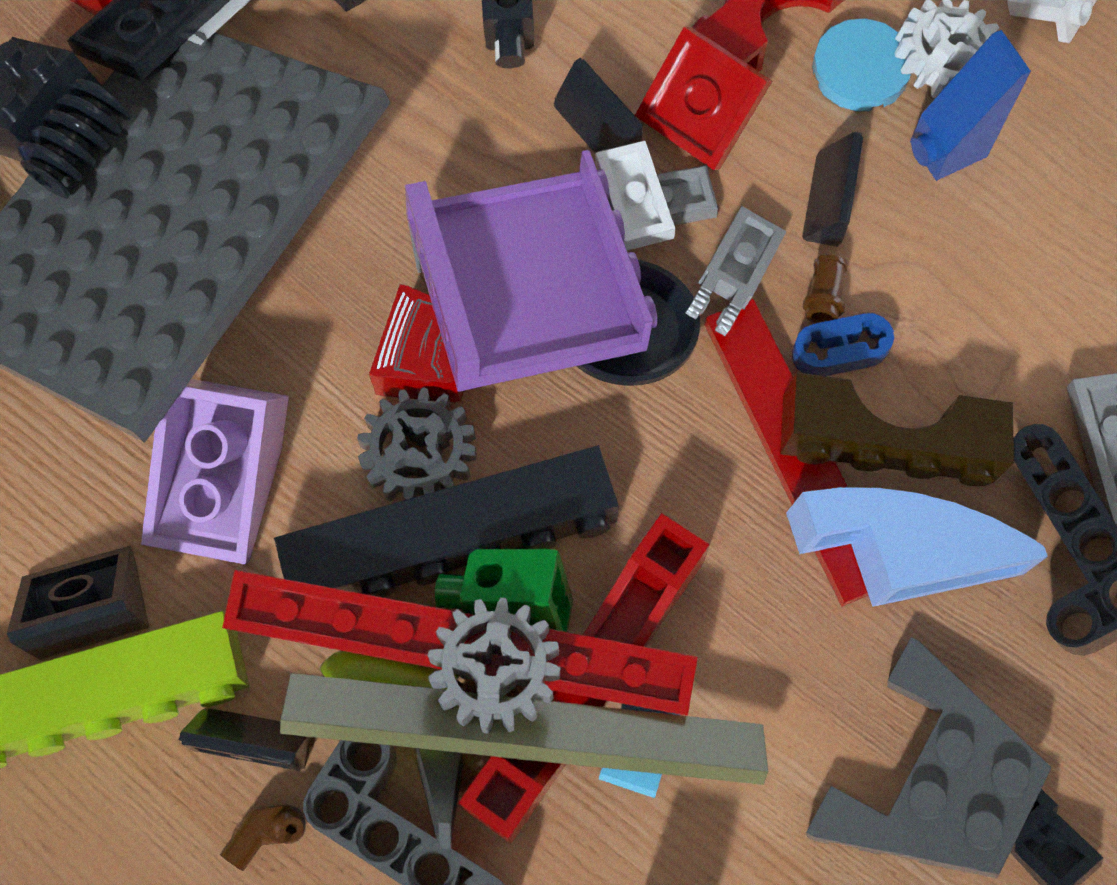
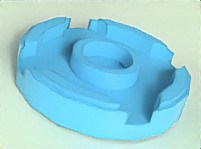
[812,18,911,112]

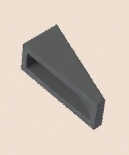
[416,748,463,849]

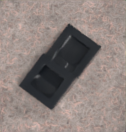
[1010,789,1104,885]

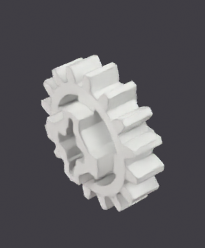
[894,0,1000,98]

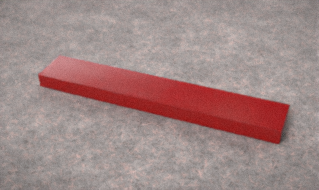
[704,299,869,607]

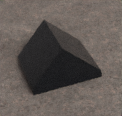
[6,546,149,660]

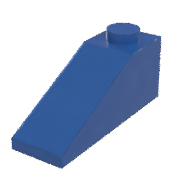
[910,30,1031,181]

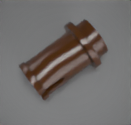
[803,254,848,323]

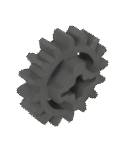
[357,388,477,501]

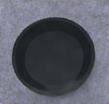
[577,260,700,386]

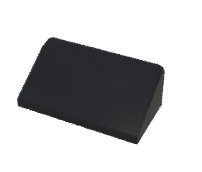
[554,57,643,154]
[802,132,864,247]
[179,708,312,771]

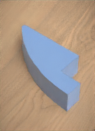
[786,487,1048,607]

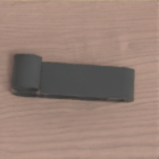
[303,740,504,885]

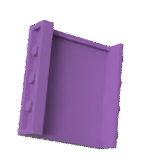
[405,150,657,392]

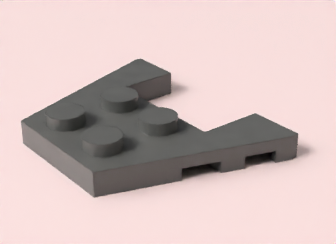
[806,637,1052,878]

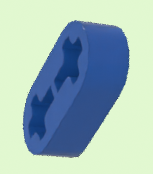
[792,313,895,376]

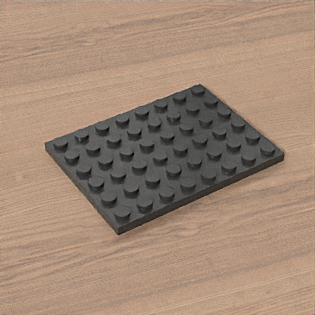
[0,31,390,443]

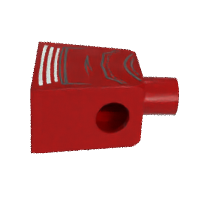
[369,284,464,403]

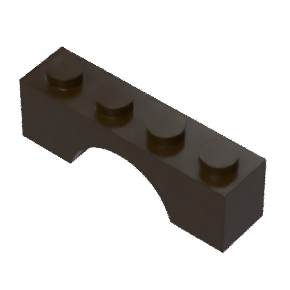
[780,372,1014,486]

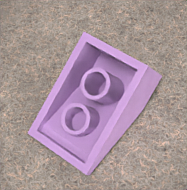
[141,379,289,564]

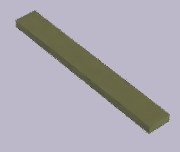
[280,673,768,785]

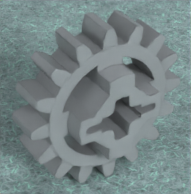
[428,598,560,734]

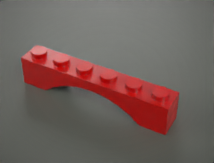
[458,513,710,844]

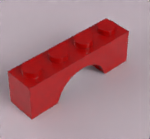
[692,0,844,72]

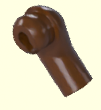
[220,804,306,871]

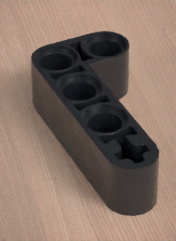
[1014,424,1117,656]

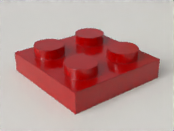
[634,27,773,170]

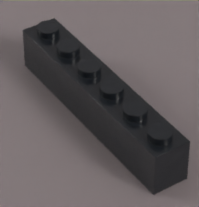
[274,445,619,598]

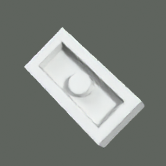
[595,141,675,250]

